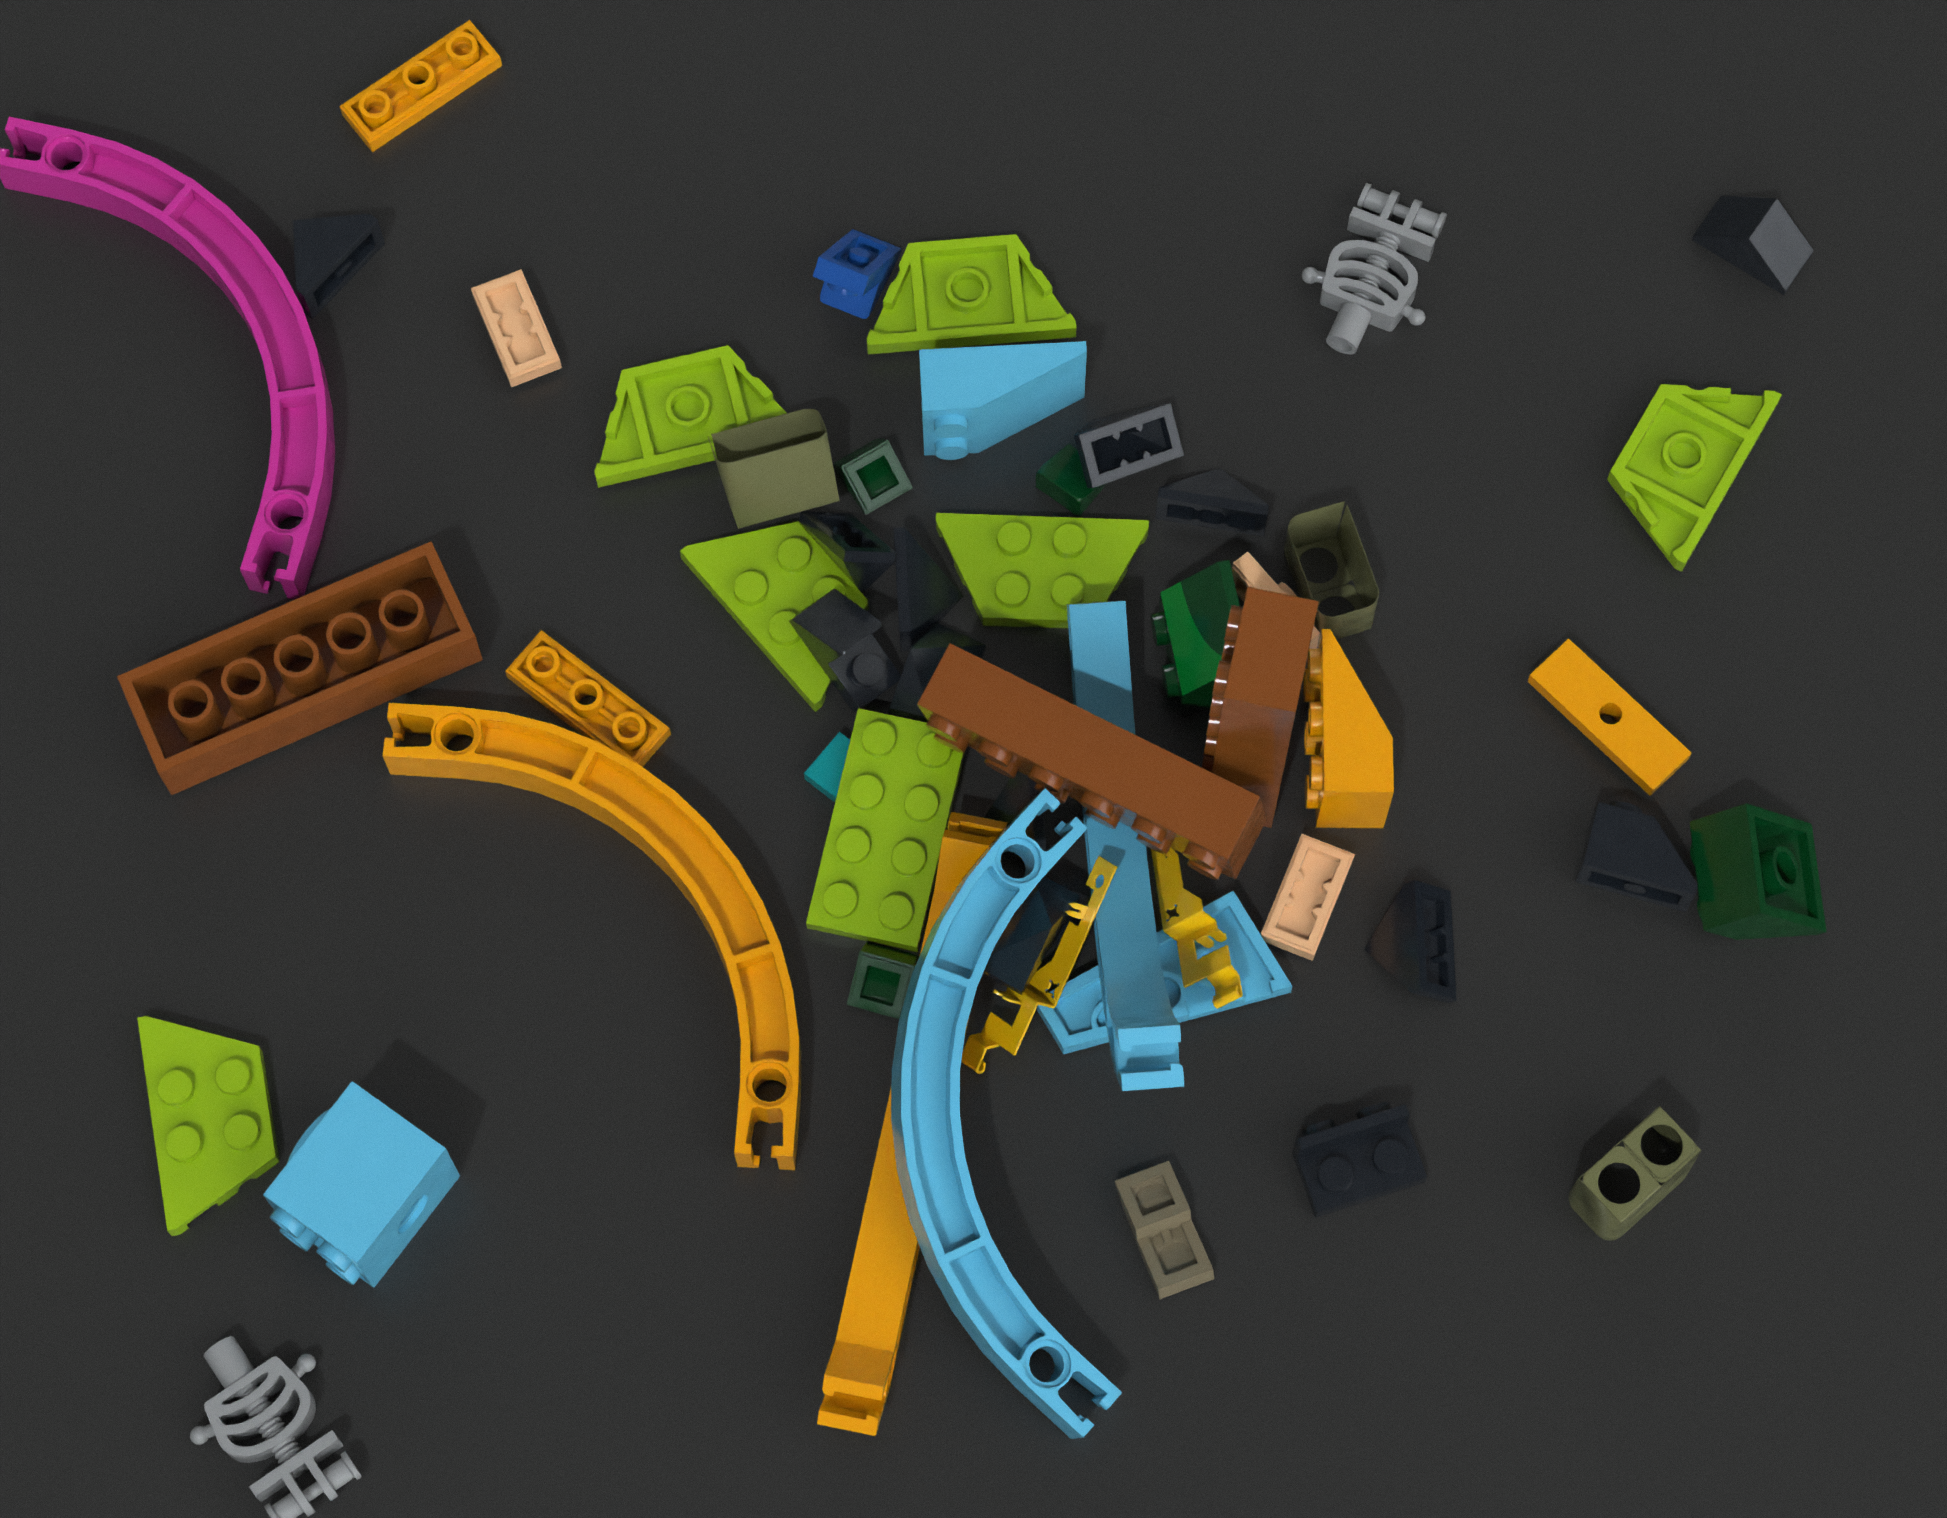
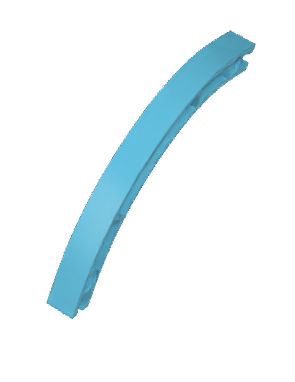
[1066,600,1185,1091]
[891,788,1122,1439]

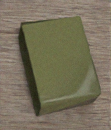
[708,409,840,529]
[1284,501,1379,644]
[1569,1106,1702,1240]

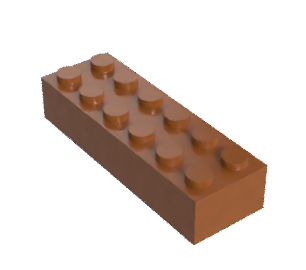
[117,541,483,795]
[1202,587,1319,828]
[917,643,1267,880]

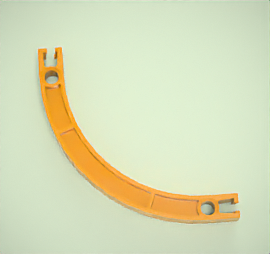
[383,703,801,1170]

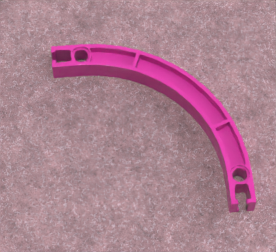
[0,116,335,600]

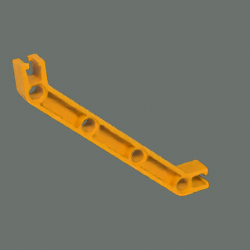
[817,812,1007,1436]

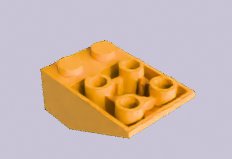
[1303,629,1394,828]

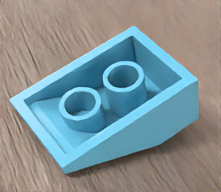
[919,341,1087,460]

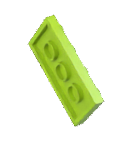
[806,708,966,952]

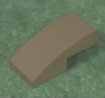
[1115,1161,1214,1299]

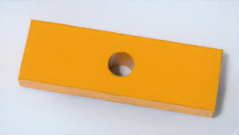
[339,20,502,152]
[505,630,671,767]
[1527,638,1692,796]

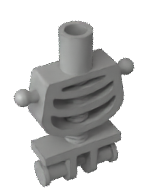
[1302,183,1447,354]
[190,1336,362,1518]

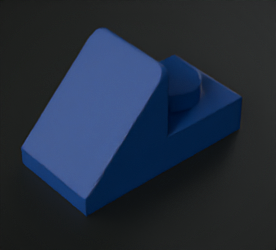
[813,229,902,319]

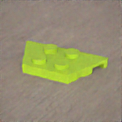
[867,234,1077,355]
[594,345,787,488]
[1607,384,1782,572]
[936,513,1149,629]
[680,521,869,712]
[137,1016,279,1236]

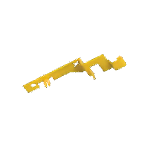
[1151,847,1243,1009]
[961,856,1117,1074]

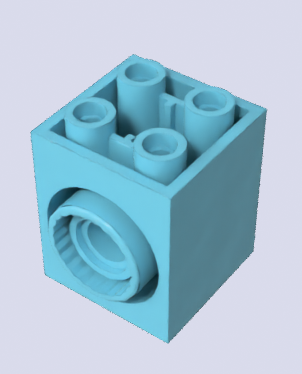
[263,1081,460,1288]

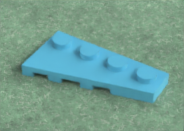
[1036,891,1292,1055]

